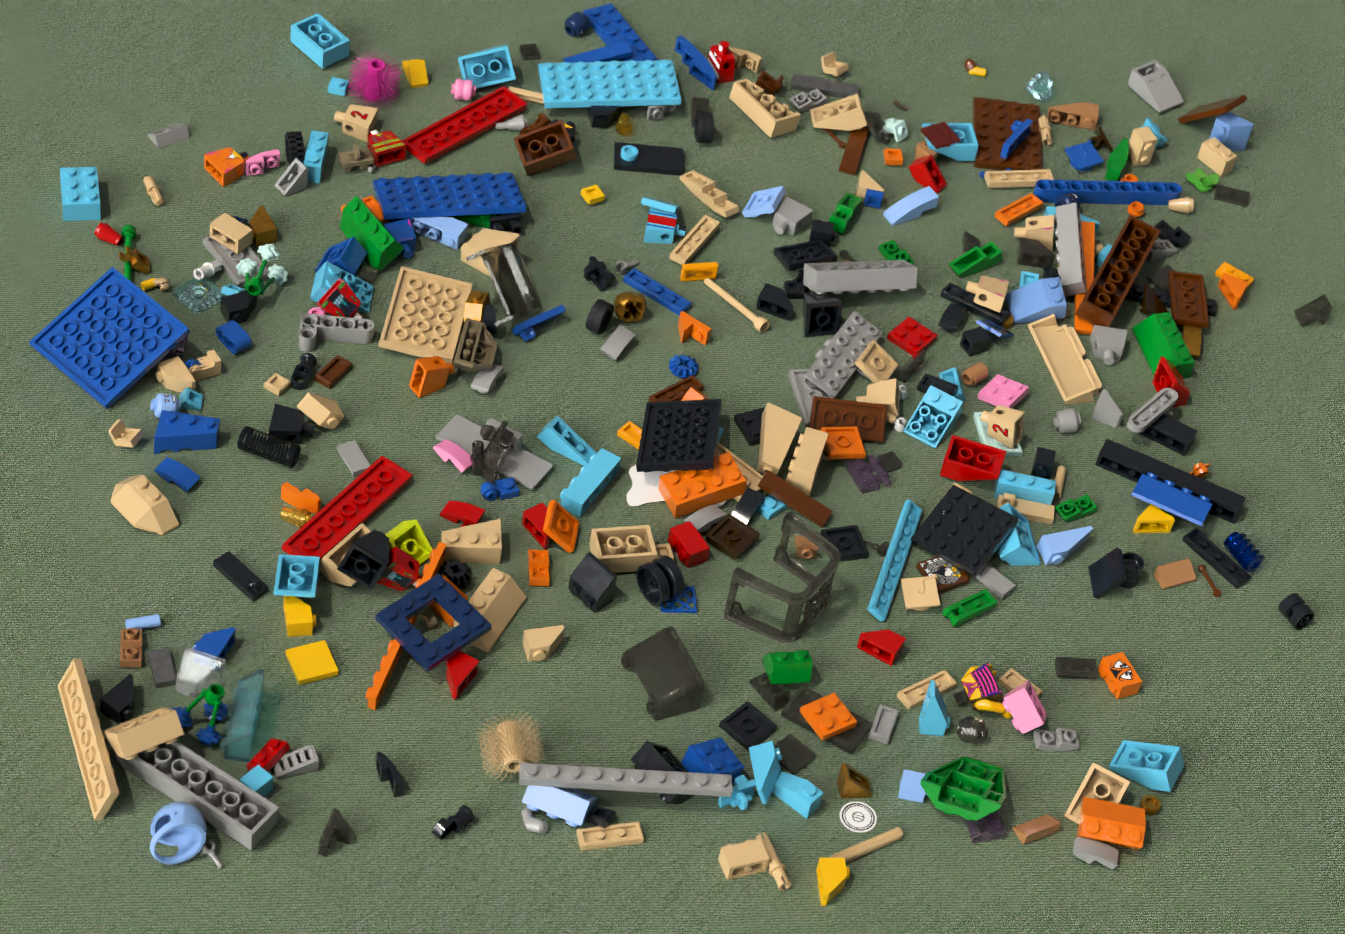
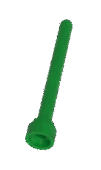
[121,225,136,282]

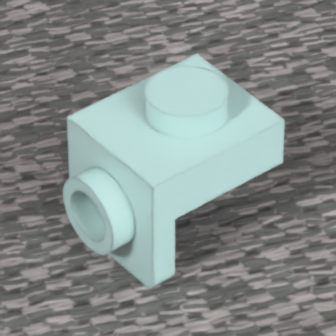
[879,118,908,142]

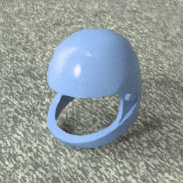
[150,802,207,865]

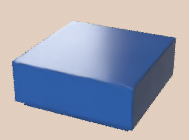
[863,189,884,209]

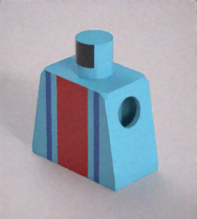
[644,207,686,244]

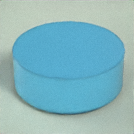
[620,145,638,161]

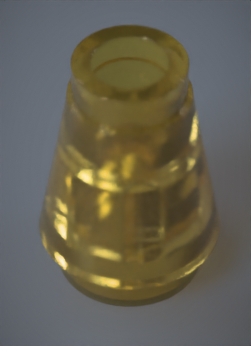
[615,113,633,136]
[280,507,311,528]

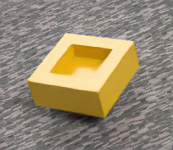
[581,185,605,205]

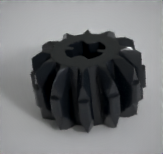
[438,558,472,590]

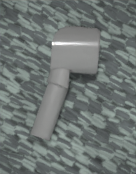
[616,260,638,275]
[199,840,223,868]

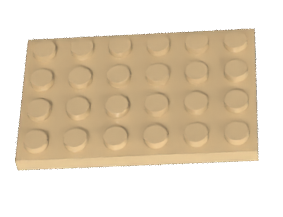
[378,266,472,364]

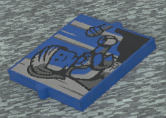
[976,320,1014,337]

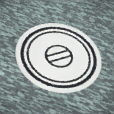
[840,801,877,833]

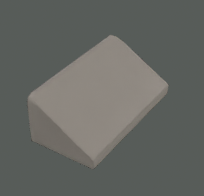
[148,123,189,148]

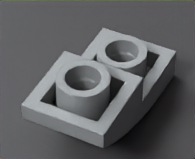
[789,88,827,111]
[647,105,676,121]
[600,325,636,362]
[471,364,504,393]
[684,504,727,533]
[1033,727,1080,751]
[1073,837,1119,870]

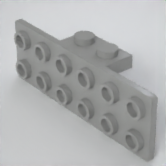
[805,311,882,398]
[436,414,553,490]

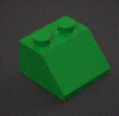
[762,650,813,685]

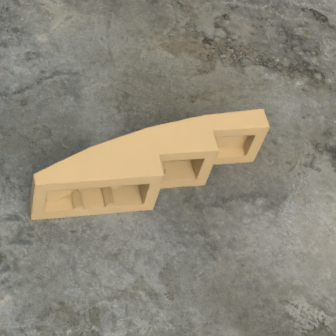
[680,170,739,218]

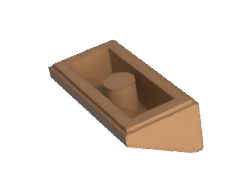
[1154,558,1196,589]
[1013,814,1061,845]

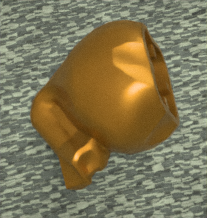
[614,291,647,322]

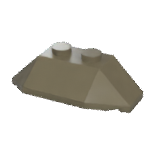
[453,317,497,372]

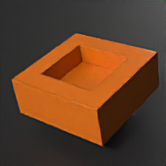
[883,148,903,165]

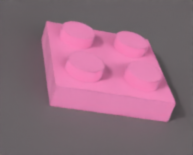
[978,374,1029,408]

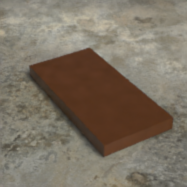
[1178,94,1248,124]
[1168,271,1209,328]
[809,396,887,443]

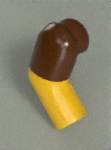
[964,59,986,77]

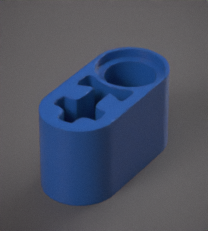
[215,320,252,354]

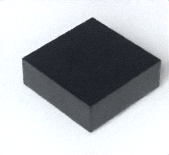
[587,805,616,828]

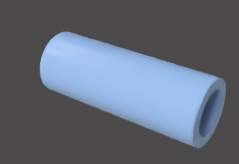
[125,614,161,629]

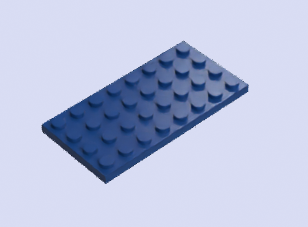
[373,172,526,219]

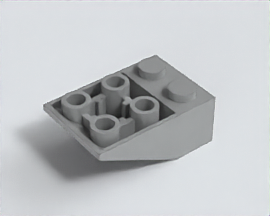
[1127,60,1184,113]

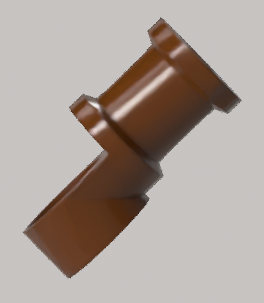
[520,113,551,135]

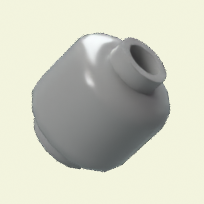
[1053,408,1081,434]

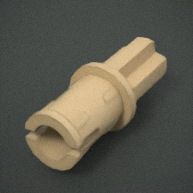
[1038,115,1052,146]
[143,176,164,206]

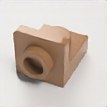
[794,535,818,559]

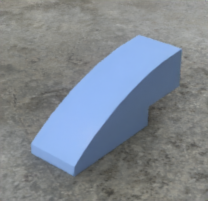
[883,186,939,226]

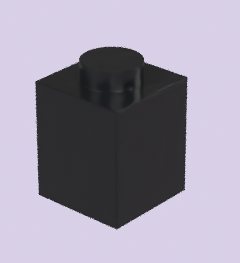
[809,219,836,246]
[960,326,991,357]
[1031,447,1056,479]

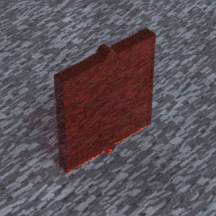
[920,121,960,149]

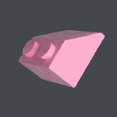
[1002,680,1048,734]

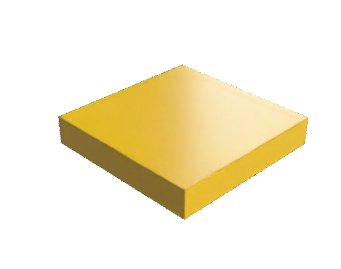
[285,640,339,685]

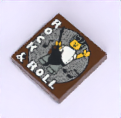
[916,556,970,594]

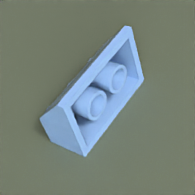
[522,786,598,827]

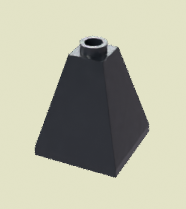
[803,292,843,337]
[337,530,389,590]

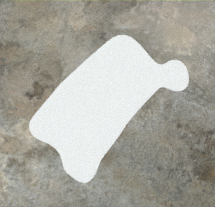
[627,465,727,507]

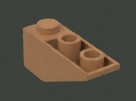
[1046,102,1099,130]

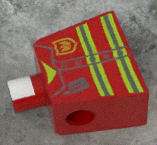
[367,130,406,167]

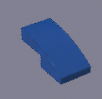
[154,457,201,493]

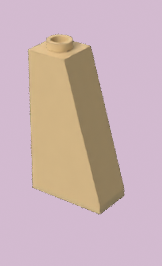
[757,402,802,475]

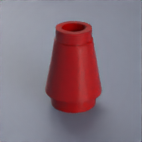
[94,222,123,246]

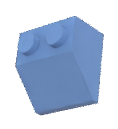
[1209,111,1254,151]

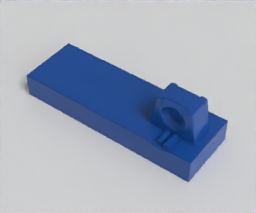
[1000,118,1033,159]
[512,304,566,342]

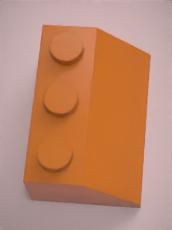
[1076,797,1146,850]

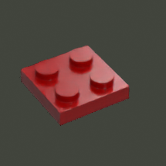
[887,317,938,358]

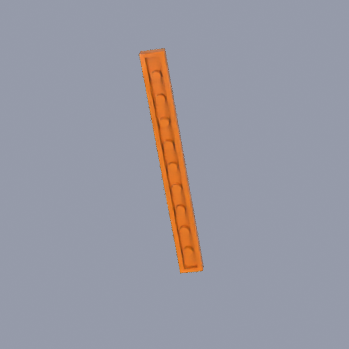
[365,542,446,710]

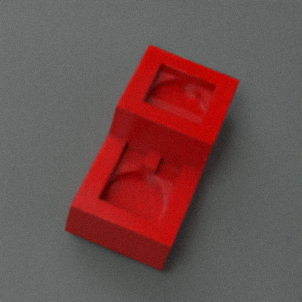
[440,501,485,525]

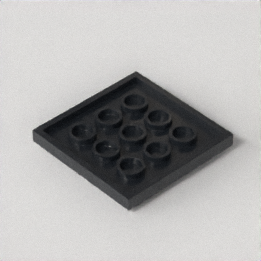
[911,485,1018,577]

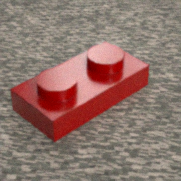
[246,738,290,772]

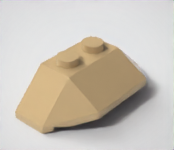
[110,475,179,536]

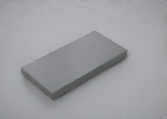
[202,236,269,288]
[788,369,832,428]

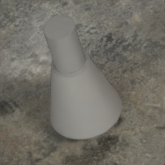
[496,114,528,131]

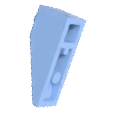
[1036,526,1093,565]

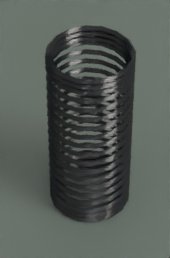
[237,426,301,468]

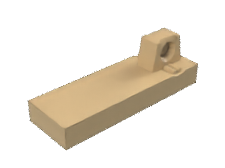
[997,493,1055,525]

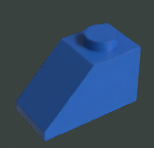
[192,627,236,671]

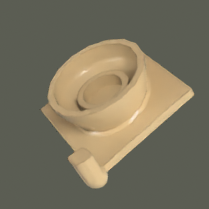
[901,574,940,611]

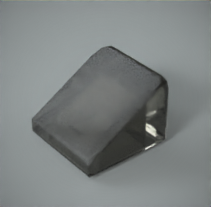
[962,231,980,252]

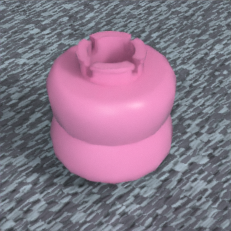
[451,79,476,101]

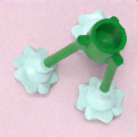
[236,244,288,296]

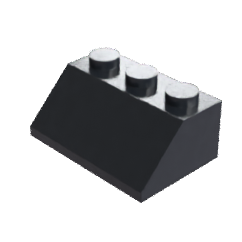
[631,741,695,805]

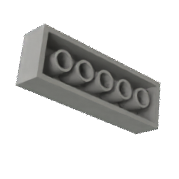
[803,260,918,295]

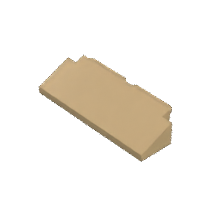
[1027,314,1102,405]

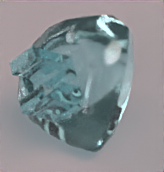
[1025,71,1053,101]

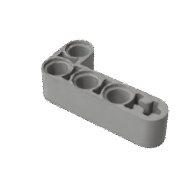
[299,313,374,352]

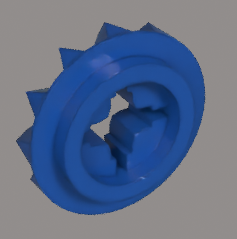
[669,354,698,378]

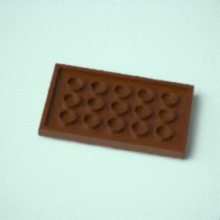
[973,97,1042,171]

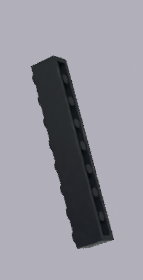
[1095,439,1246,524]

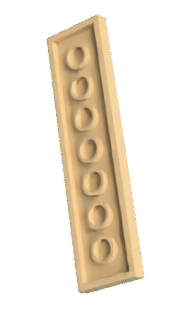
[58,658,119,820]

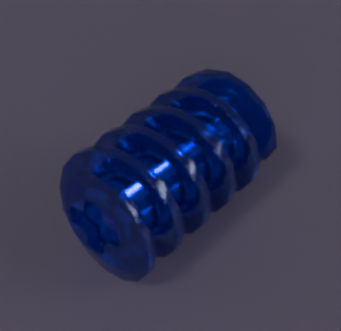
[1224,532,1265,573]

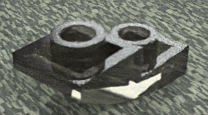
[865,111,891,145]

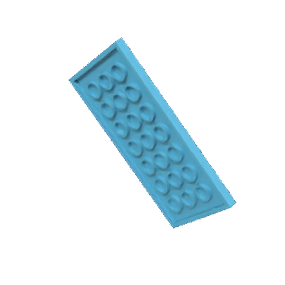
[538,59,681,108]

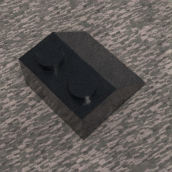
[568,552,617,613]

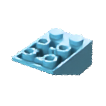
[310,261,374,313]
[903,385,964,449]

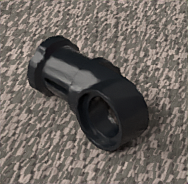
[291,353,317,390]
[432,805,475,840]

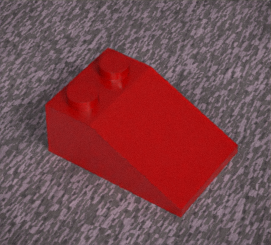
[940,435,1006,481]

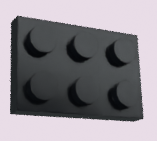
[774,239,837,271]

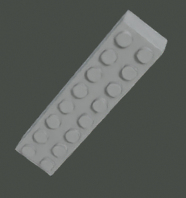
[115,741,279,850]

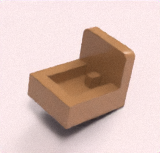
[915,140,937,161]

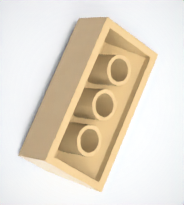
[453,568,526,652]

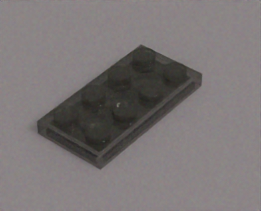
[781,684,873,755]

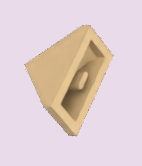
[856,170,885,204]

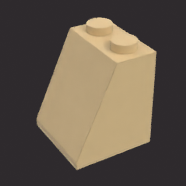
[460,228,520,280]

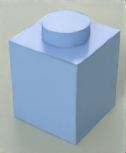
[898,769,928,803]

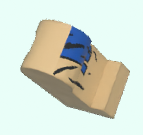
[184,350,221,381]

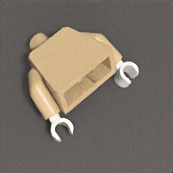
[856,378,908,432]

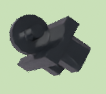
[488,213,522,234]
[583,256,616,291]

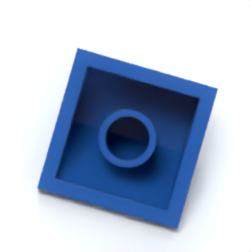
[315,237,367,276]

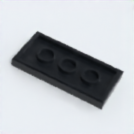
[614,142,683,176]

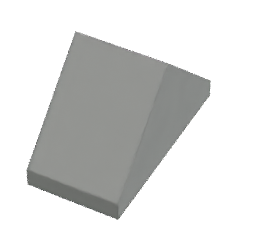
[274,158,308,197]
[1091,389,1123,428]

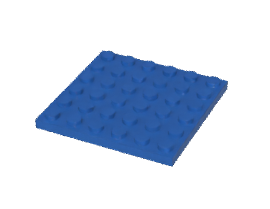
[29,267,191,409]

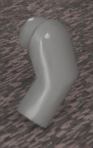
[521,809,548,833]

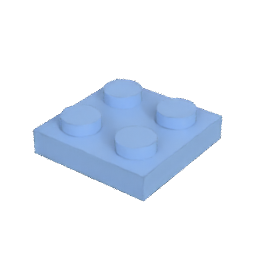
[742,186,786,218]

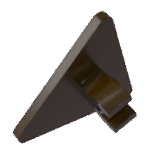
[1089,124,1113,153]
[1140,284,1169,315]

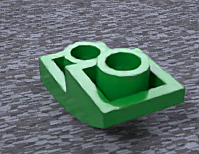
[878,239,914,265]
[1055,494,1097,522]

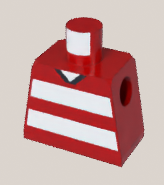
[707,41,735,84]

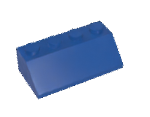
[1132,472,1214,526]

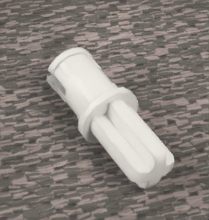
[193,260,223,280]

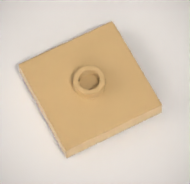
[854,339,899,383]

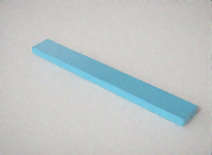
[867,499,923,622]

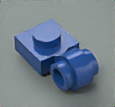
[480,477,520,501]

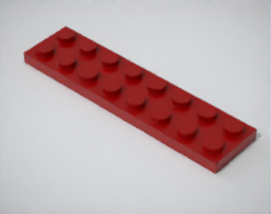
[402,86,528,164]
[282,456,413,563]

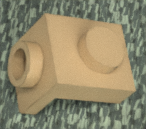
[821,52,849,76]
[108,419,144,447]

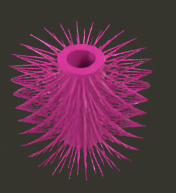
[347,49,402,109]

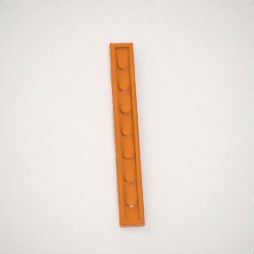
[1074,221,1095,335]

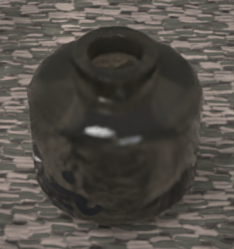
[956,716,988,745]

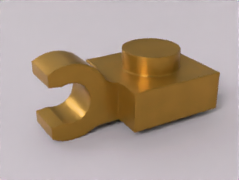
[118,246,150,274]

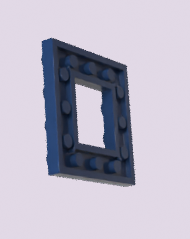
[375,574,492,672]

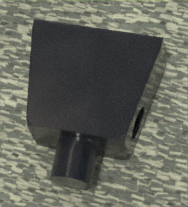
[269,404,315,444]

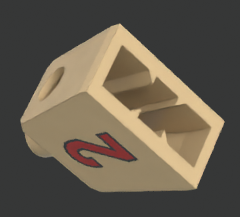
[334,105,378,142]
[980,405,1024,449]

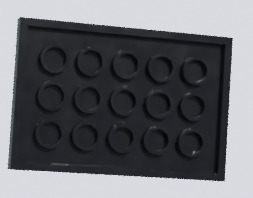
[636,399,722,473]

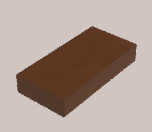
[314,355,353,389]

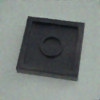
[820,525,869,563]
[1088,548,1127,599]
[719,701,777,752]

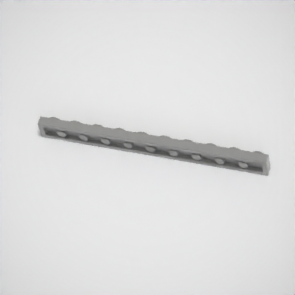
[519,763,732,797]

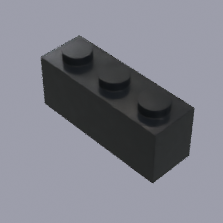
[1139,414,1197,456]

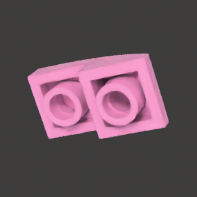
[245,149,280,176]
[433,439,476,473]

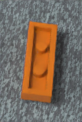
[994,193,1044,227]

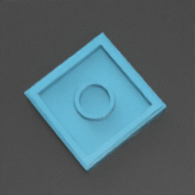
[641,196,680,213]

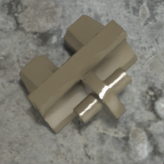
[338,144,374,173]

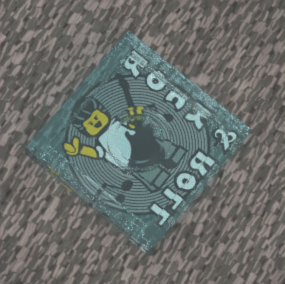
[172,277,225,315]

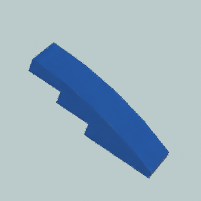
[674,35,717,91]

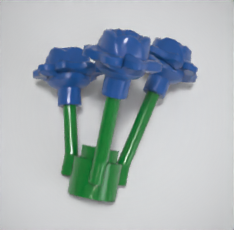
[171,683,228,746]

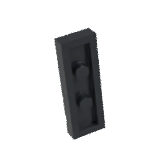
[213,551,269,601]

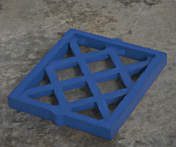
[660,586,697,613]

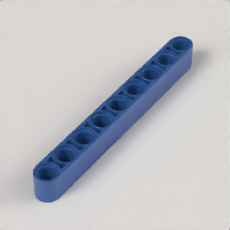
[1033,180,1182,205]

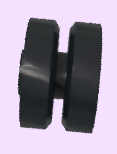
[636,555,685,606]

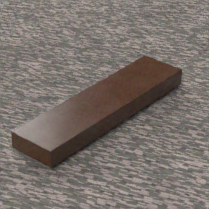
[839,127,869,175]
[758,470,832,527]

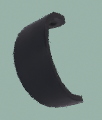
[482,304,497,334]

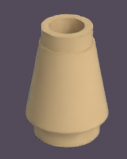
[1168,197,1194,214]

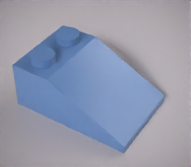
[1005,277,1067,324]

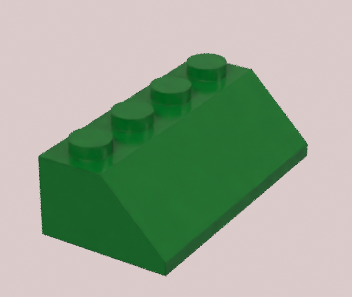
[339,195,405,273]
[1132,312,1195,379]

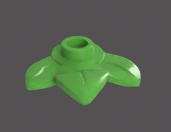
[1186,168,1219,192]

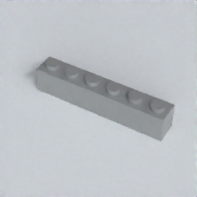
[1054,202,1087,297]

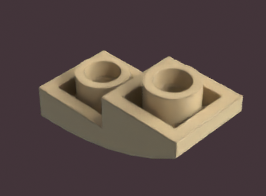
[729,47,763,74]

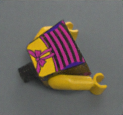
[953,663,1013,719]

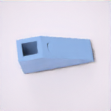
[410,217,468,250]

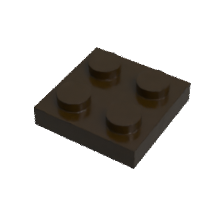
[705,514,760,560]

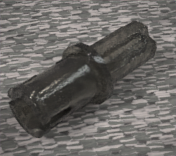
[470,440,486,476]

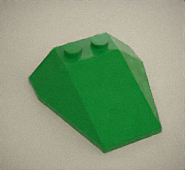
[920,756,1007,821]

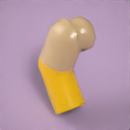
[141,278,170,291]

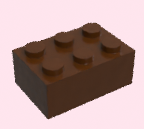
[513,120,577,176]

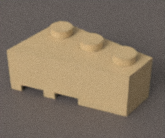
[440,519,502,564]

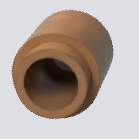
[961,362,989,386]

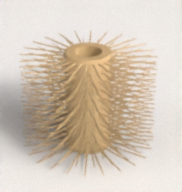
[476,709,546,782]

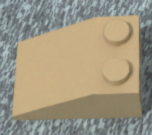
[810,94,867,131]
[1064,763,1130,824]

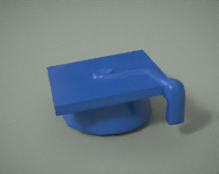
[1064,140,1104,171]

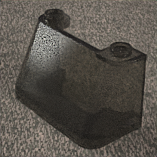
[621,626,704,721]

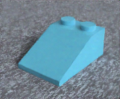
[458,44,516,88]
[922,123,979,161]
[274,554,320,598]
[1109,740,1184,792]

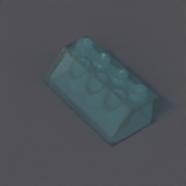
[220,669,264,762]

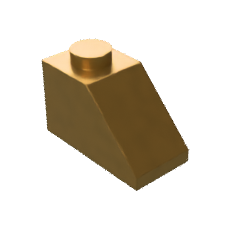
[249,205,277,247]
[462,291,491,329]

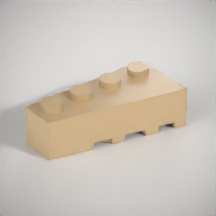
[729,78,801,138]

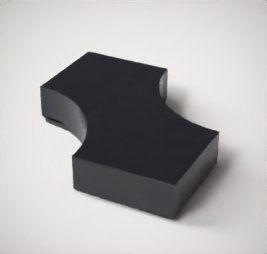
[783,270,809,299]

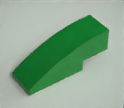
[1105,137,1129,181]
[829,193,863,234]
[949,241,1003,277]

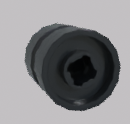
[1119,552,1145,589]
[1278,593,1315,630]

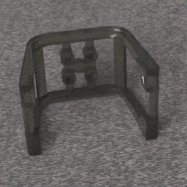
[724,512,841,643]

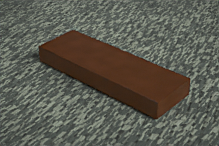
[649,375,704,402]

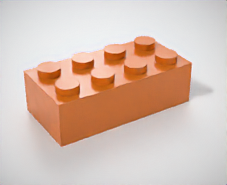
[658,452,746,518]

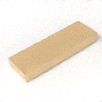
[897,670,957,710]
[576,821,644,851]

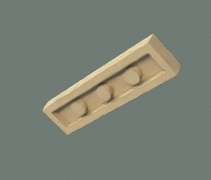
[984,169,1054,188]
[669,215,720,265]

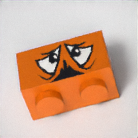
[1098,652,1142,700]

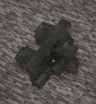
[480,420,514,455]

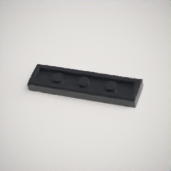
[940,283,1011,326]
[1182,528,1251,589]

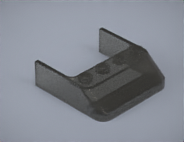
[466,243,541,326]

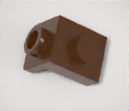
[755,71,784,95]

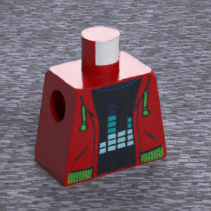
[316,278,363,319]
[376,546,423,591]

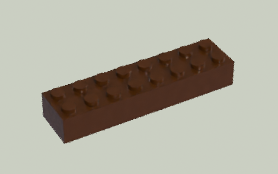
[1075,215,1161,327]

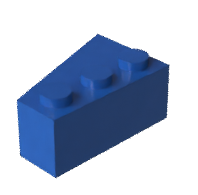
[154,410,220,454]

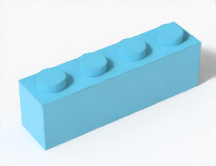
[560,448,621,517]

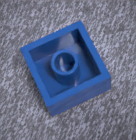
[681,737,744,785]

